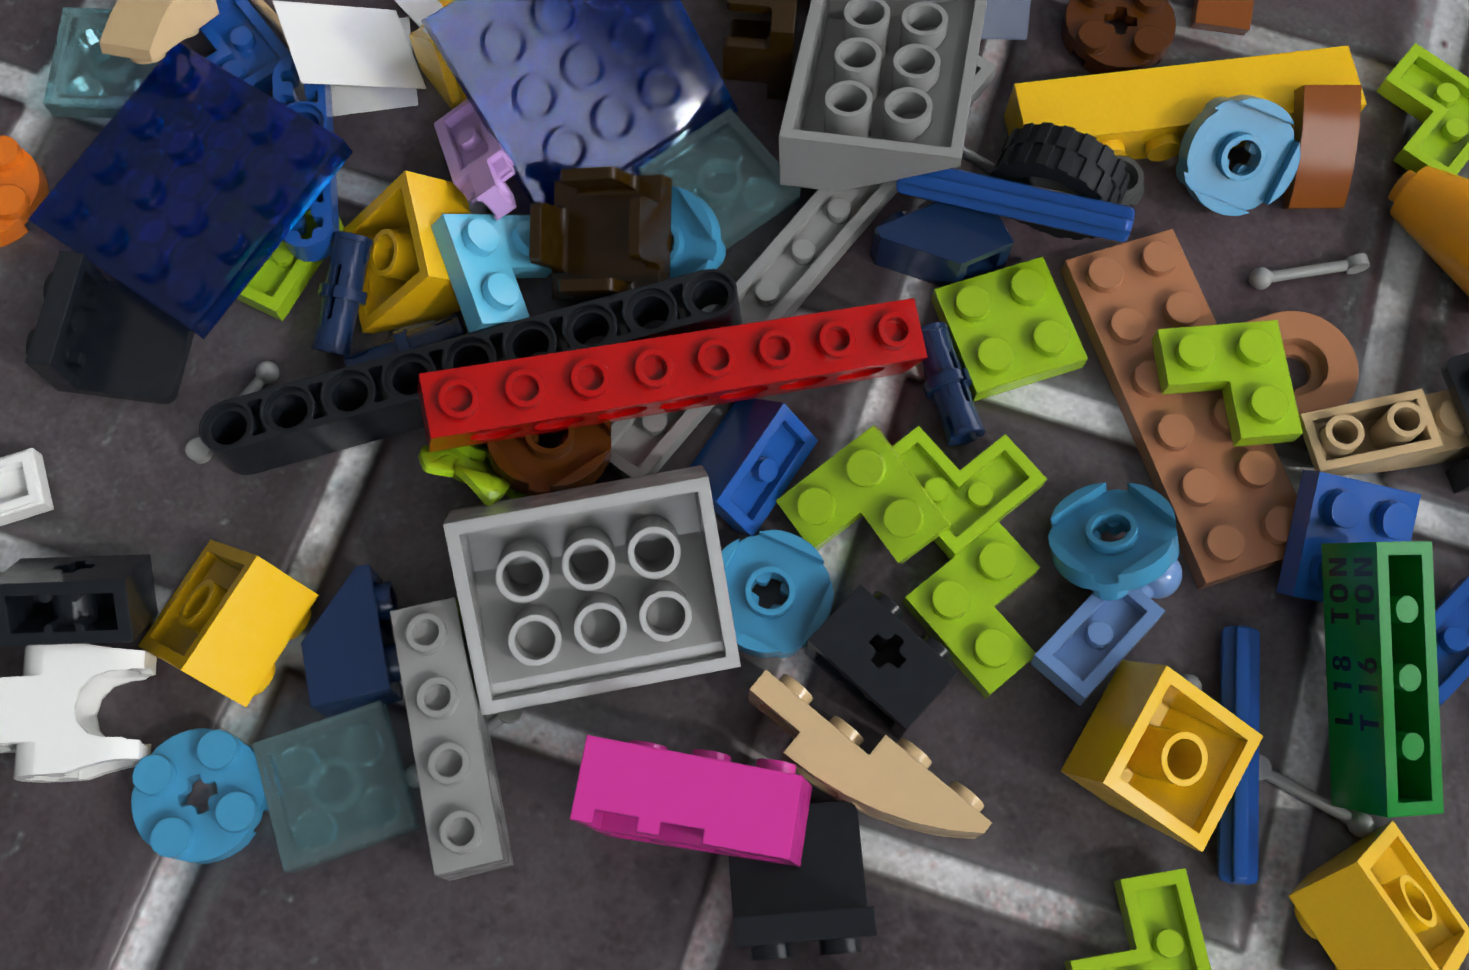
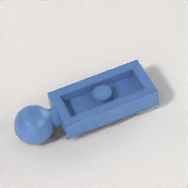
[1030,560,1182,706]

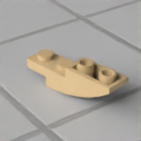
[99,0,219,64]
[1299,388,1469,475]
[748,670,992,839]

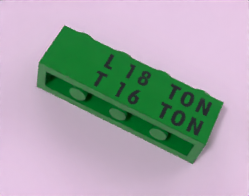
[1321,541,1444,818]

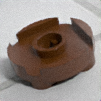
[1061,0,1176,75]
[487,421,612,496]

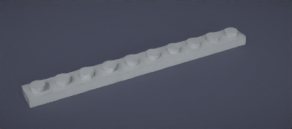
[607,55,997,479]

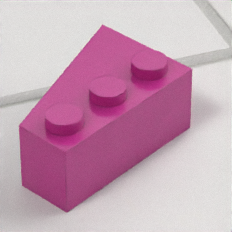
[570,735,812,867]

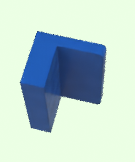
[690,398,819,537]

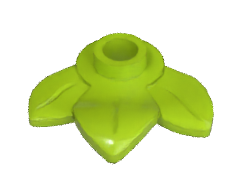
[418,443,526,506]

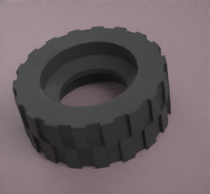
[990,122,1130,240]

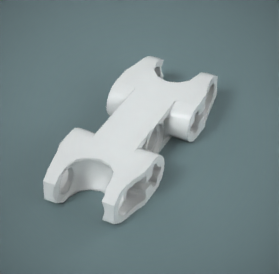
[0,643,157,783]

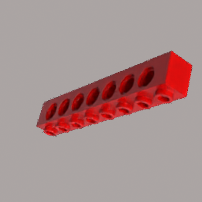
[418,298,927,452]

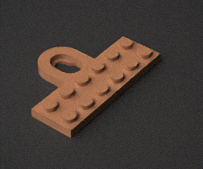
[1060,229,1359,590]

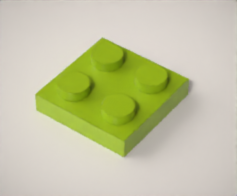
[931,256,1088,402]

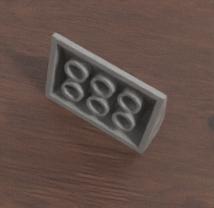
[779,0,987,192]
[443,465,741,716]

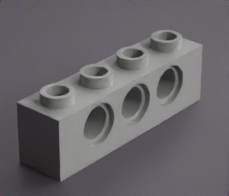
[390,597,514,881]

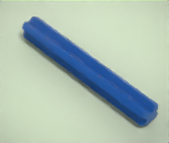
[896,168,1135,243]
[1217,625,1260,885]

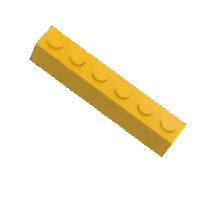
[1004,45,1367,162]

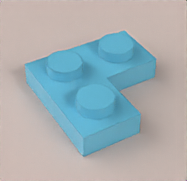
[431,214,552,333]

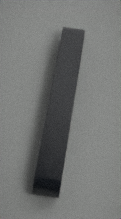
[199,269,742,475]

